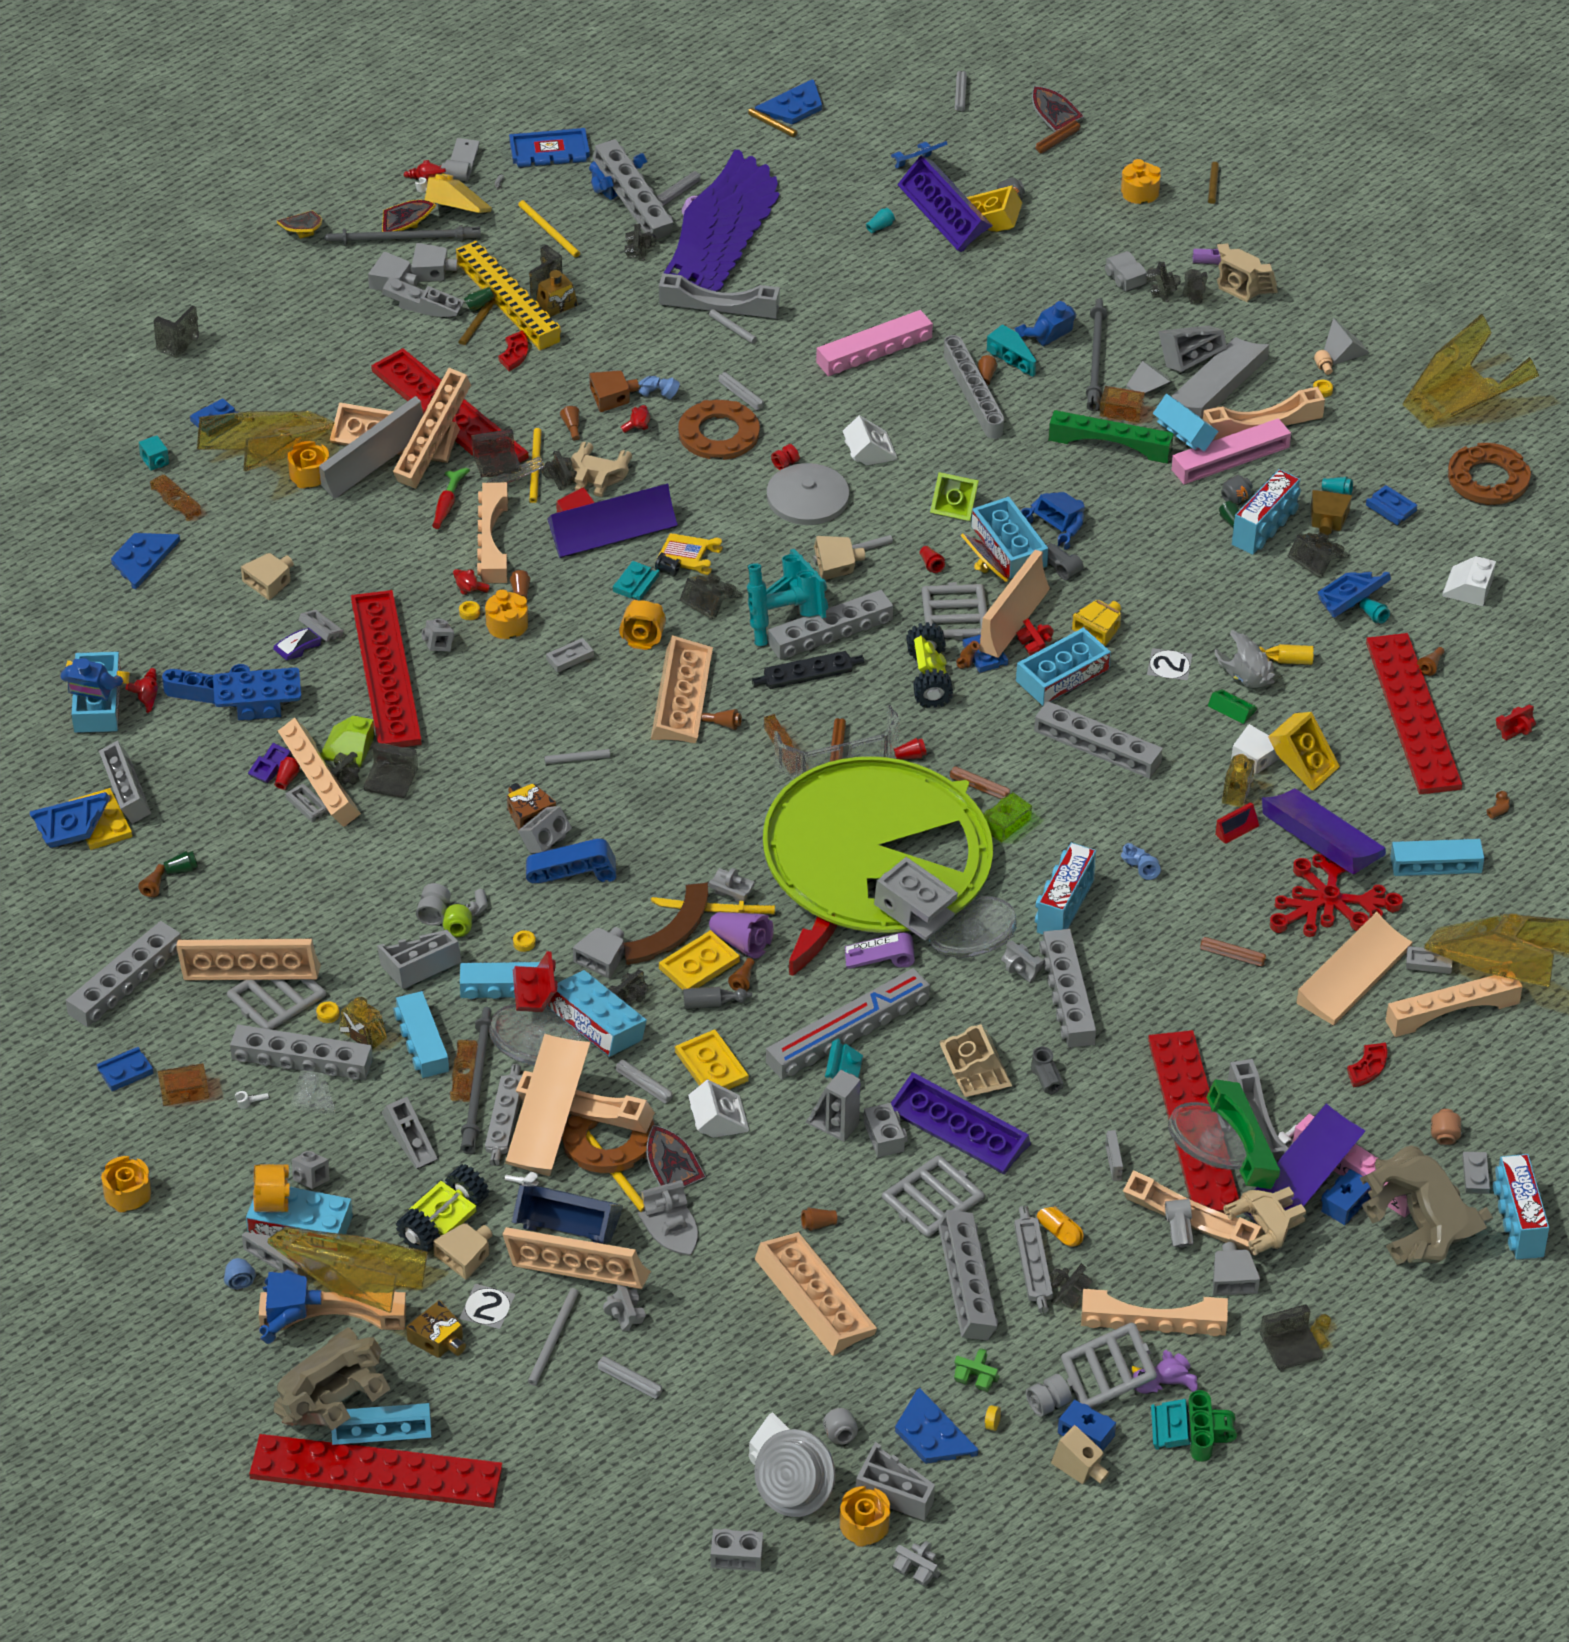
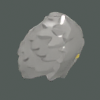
[1214,630,1275,688]

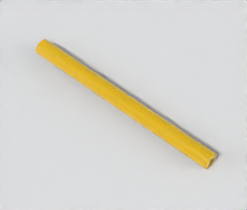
[518,200,580,258]
[529,428,542,503]
[586,1130,645,1212]

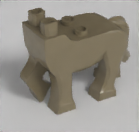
[1360,1145,1493,1265]
[273,1327,391,1431]

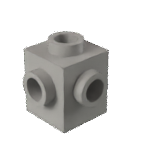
[422,619,454,651]
[292,1151,330,1189]

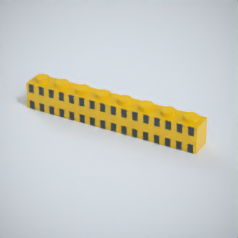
[456,241,561,350]

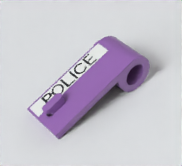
[845,932,915,969]

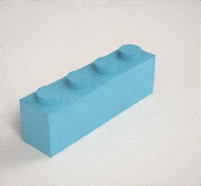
[1153,394,1219,451]
[1390,839,1484,876]
[460,962,540,999]
[393,991,449,1078]
[331,1403,431,1445]

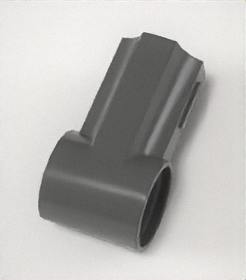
[1047,543,1084,580]
[1031,1046,1064,1094]

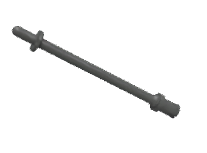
[324,225,481,246]
[1086,298,1108,411]
[460,1007,495,1154]

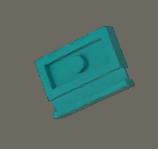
[613,561,659,601]
[825,1038,863,1079]
[1151,1399,1190,1450]

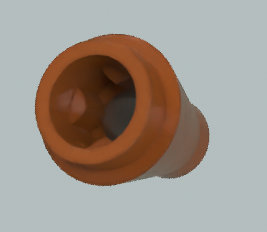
[978,355,998,386]
[510,570,531,599]
[801,1207,837,1231]

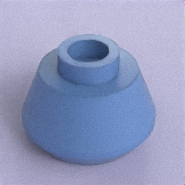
[224,1258,256,1289]

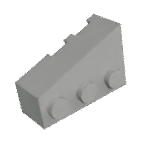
[1158,325,1227,372]
[377,930,461,989]
[805,1070,860,1142]
[856,1441,935,1521]

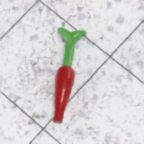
[432,468,470,529]

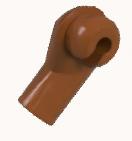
[956,641,980,669]
[1487,791,1510,819]

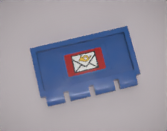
[509,128,590,167]

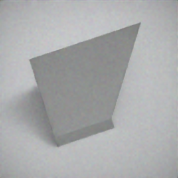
[1324,318,1369,365]
[1126,361,1170,397]

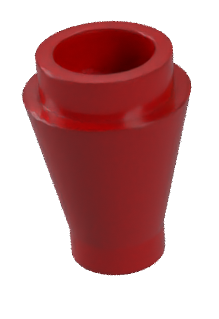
[919,546,945,573]
[893,738,927,760]
[274,757,300,790]

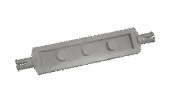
[485,1064,522,1166]
[1014,1206,1053,1313]

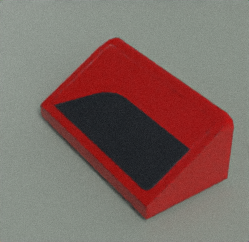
[1215,802,1259,844]

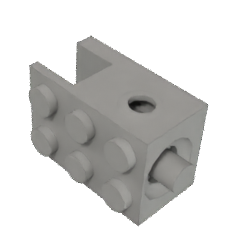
[874,857,958,941]

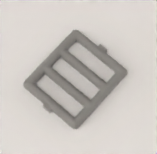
[921,582,987,640]
[227,979,326,1030]
[882,1155,985,1237]
[1061,1322,1157,1408]

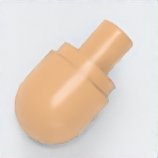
[1314,350,1333,375]

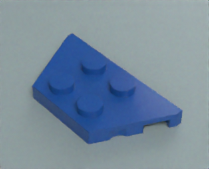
[755,79,822,124]
[111,533,180,589]
[1317,572,1391,618]
[30,792,110,848]
[895,1388,978,1464]

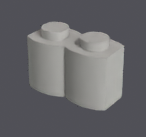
[1105,251,1147,291]

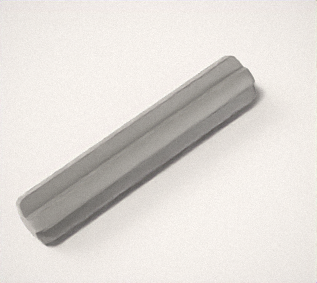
[955,71,967,112]
[656,171,701,206]
[719,372,764,411]
[616,1060,673,1104]
[598,1356,662,1399]

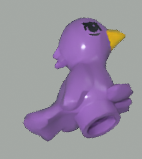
[1131,1350,1198,1394]

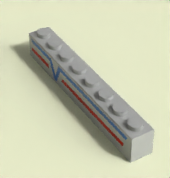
[766,968,930,1080]

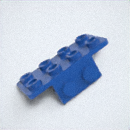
[213,668,301,720]

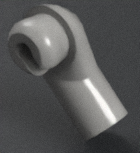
[466,889,488,916]

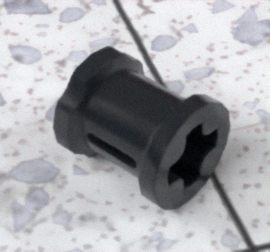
[655,552,682,577]

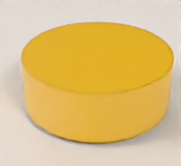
[1313,380,1333,398]
[459,601,480,620]
[513,930,536,952]
[316,1001,340,1023]
[985,1405,1001,1431]

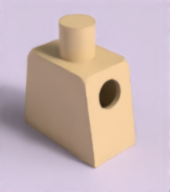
[814,536,865,580]
[241,553,294,600]
[433,1224,492,1280]
[1051,1425,1110,1484]

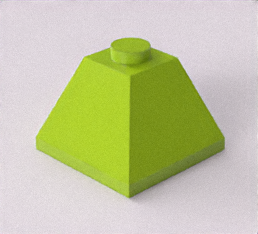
[930,472,979,521]
[320,715,375,767]

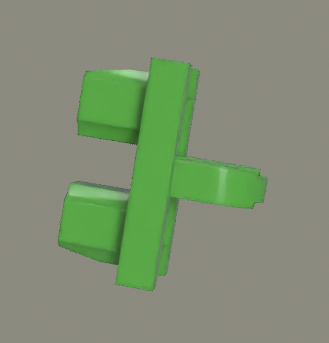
[954,1349,1000,1392]

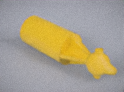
[1259,644,1313,665]

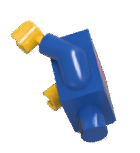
[60,658,130,701]

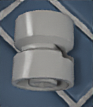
[416,883,451,926]
[1026,1374,1072,1417]

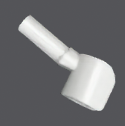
[415,177,427,193]
[235,1091,269,1109]
[1278,1125,1296,1148]
[505,1172,539,1186]

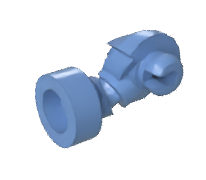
[638,376,680,399]
[1121,843,1161,880]

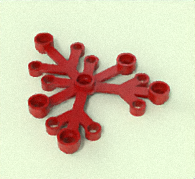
[1269,854,1403,937]

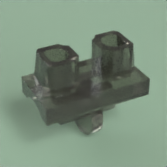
[624,223,657,261]
[1146,262,1181,302]
[1182,269,1208,304]
[542,451,577,490]
[327,751,360,785]
[608,969,649,1005]
[1050,1263,1093,1309]

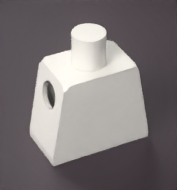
[1231,724,1280,774]

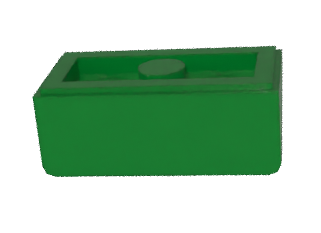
[1208,689,1257,724]

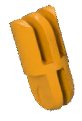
[1037,1206,1084,1247]

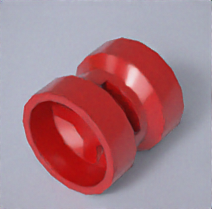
[771,444,800,470]

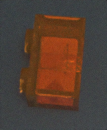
[1099,386,1145,423]
[157,1063,209,1106]

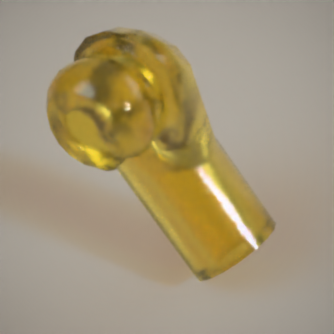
[1310,1314,1331,1349]

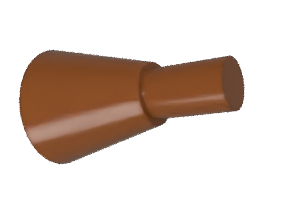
[560,406,580,441]
[1417,647,1445,676]
[701,709,742,730]
[138,864,165,898]
[728,958,755,991]

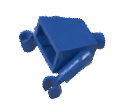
[589,153,647,200]
[1014,301,1077,346]
[1021,492,1085,550]
[259,1270,322,1344]

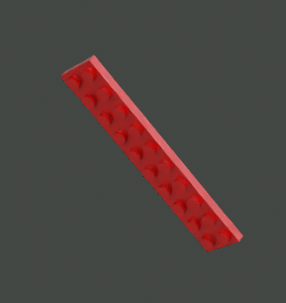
[371,348,529,476]
[351,590,422,750]
[1366,633,1462,795]
[1148,1030,1239,1214]
[249,1434,503,1508]

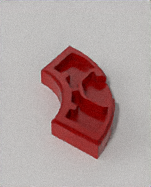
[498,331,528,371]
[1347,1042,1388,1088]

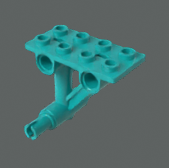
[747,549,828,646]

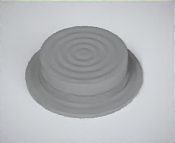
[754,1429,835,1517]

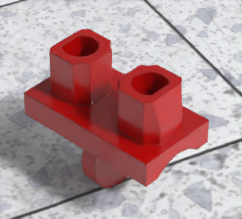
[1016,618,1054,656]
[1496,704,1536,740]

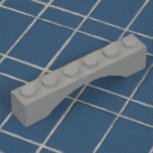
[659,273,780,318]
[1228,1059,1288,1163]

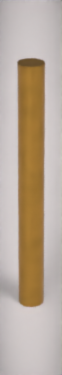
[458,292,497,345]

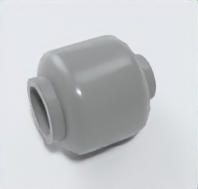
[823,1408,858,1445]

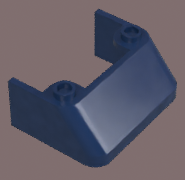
[512,1185,623,1244]

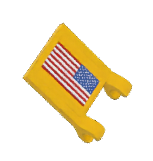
[656,533,723,575]

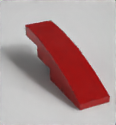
[789,915,837,976]

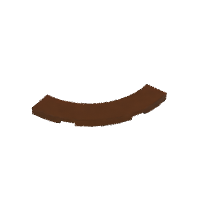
[624,882,709,965]

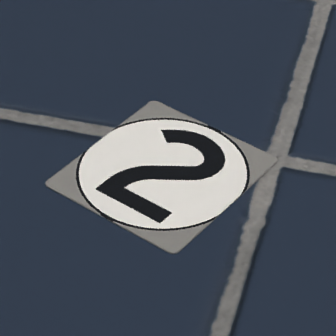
[1147,648,1192,680]
[460,1284,515,1329]

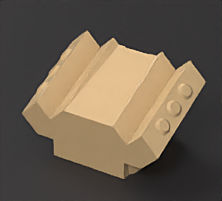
[1217,244,1278,302]
[940,1024,1012,1097]

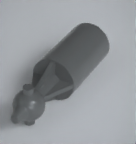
[683,987,752,1009]

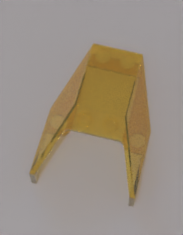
[1402,314,1539,428]
[197,411,335,471]
[1424,914,1569,987]
[267,1227,428,1313]

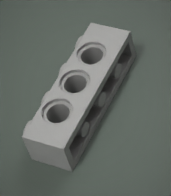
[99,740,151,824]

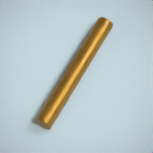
[748,108,797,138]
[1208,162,1219,204]

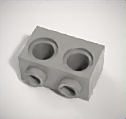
[518,806,572,853]
[864,1103,908,1158]
[711,1529,763,1571]

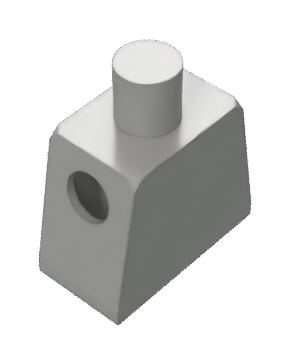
[411,243,458,282]
[368,252,418,291]
[573,927,624,979]
[1212,1242,1260,1296]

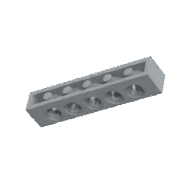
[593,139,673,242]
[768,590,893,660]
[1034,701,1163,779]
[66,921,181,1027]
[1039,929,1096,1048]
[230,1024,373,1080]
[938,1210,998,1340]

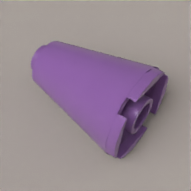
[709,912,774,958]

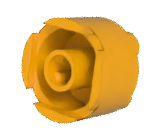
[1121,159,1161,204]
[288,441,329,489]
[485,589,528,639]
[619,600,666,650]
[101,1156,151,1212]
[253,1164,289,1212]
[840,1486,890,1547]

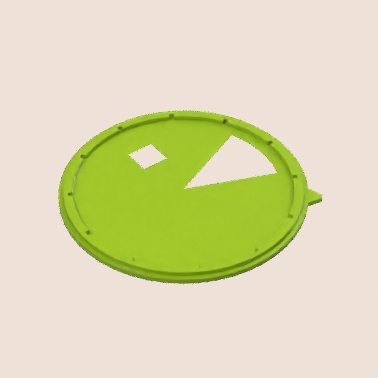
[762,757,993,933]

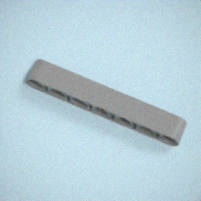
[944,335,1004,439]

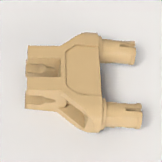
[571,442,632,497]
[1223,1187,1306,1255]

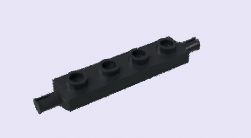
[751,651,864,689]

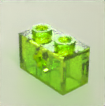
[983,792,1032,843]

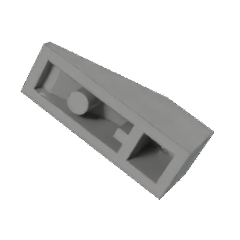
[382,1097,438,1169]
[242,1232,317,1276]

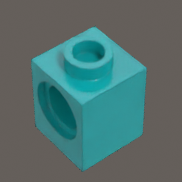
[139,435,169,471]

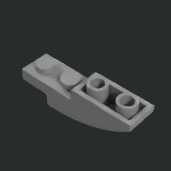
[382,276,464,317]

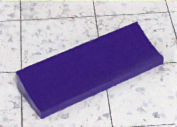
[897,155,993,252]
[547,483,678,558]
[1262,788,1386,875]
[891,1072,1031,1175]
[1243,1103,1365,1225]

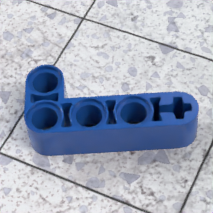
[162,664,250,707]
[526,839,616,883]

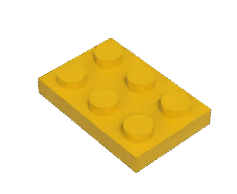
[69,788,132,850]
[659,930,740,990]
[675,1029,749,1090]

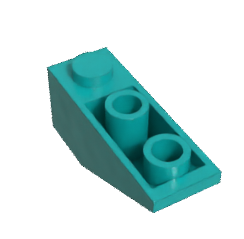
[986,324,1036,377]

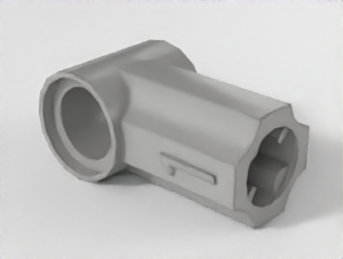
[1165,1199,1193,1247]

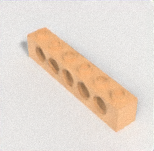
[393,368,471,489]

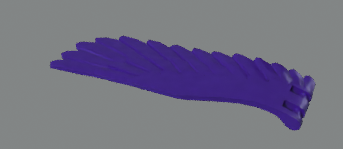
[664,149,780,292]

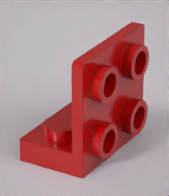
[512,951,558,1012]

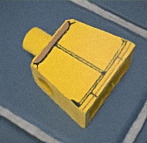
[1072,600,1121,646]

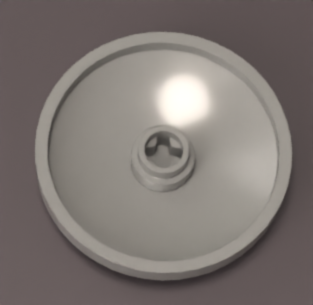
[767,463,849,525]

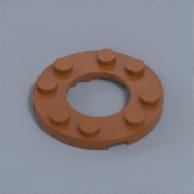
[678,400,760,460]
[1448,443,1531,505]
[562,1115,655,1173]

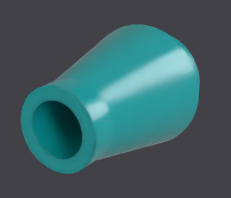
[866,208,895,233]
[1322,476,1353,495]
[1359,597,1390,624]

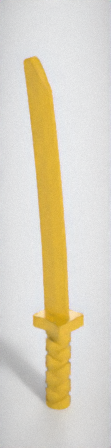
[651,897,775,914]

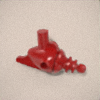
[403,160,446,184]
[620,405,650,433]
[453,569,489,595]
[126,668,158,713]

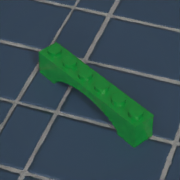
[1048,410,1174,464]
[1206,1079,1280,1189]

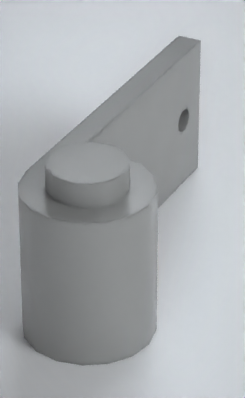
[441,138,480,182]

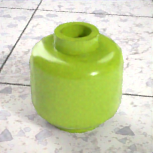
[443,904,472,938]

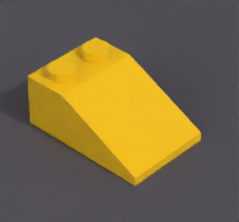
[425,173,492,213]
[967,185,1022,232]
[1268,712,1340,790]

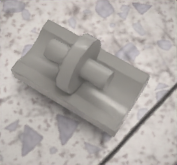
[709,868,755,903]
[1001,940,1044,982]
[641,1180,687,1215]
[603,1285,646,1331]
[893,1541,941,1587]

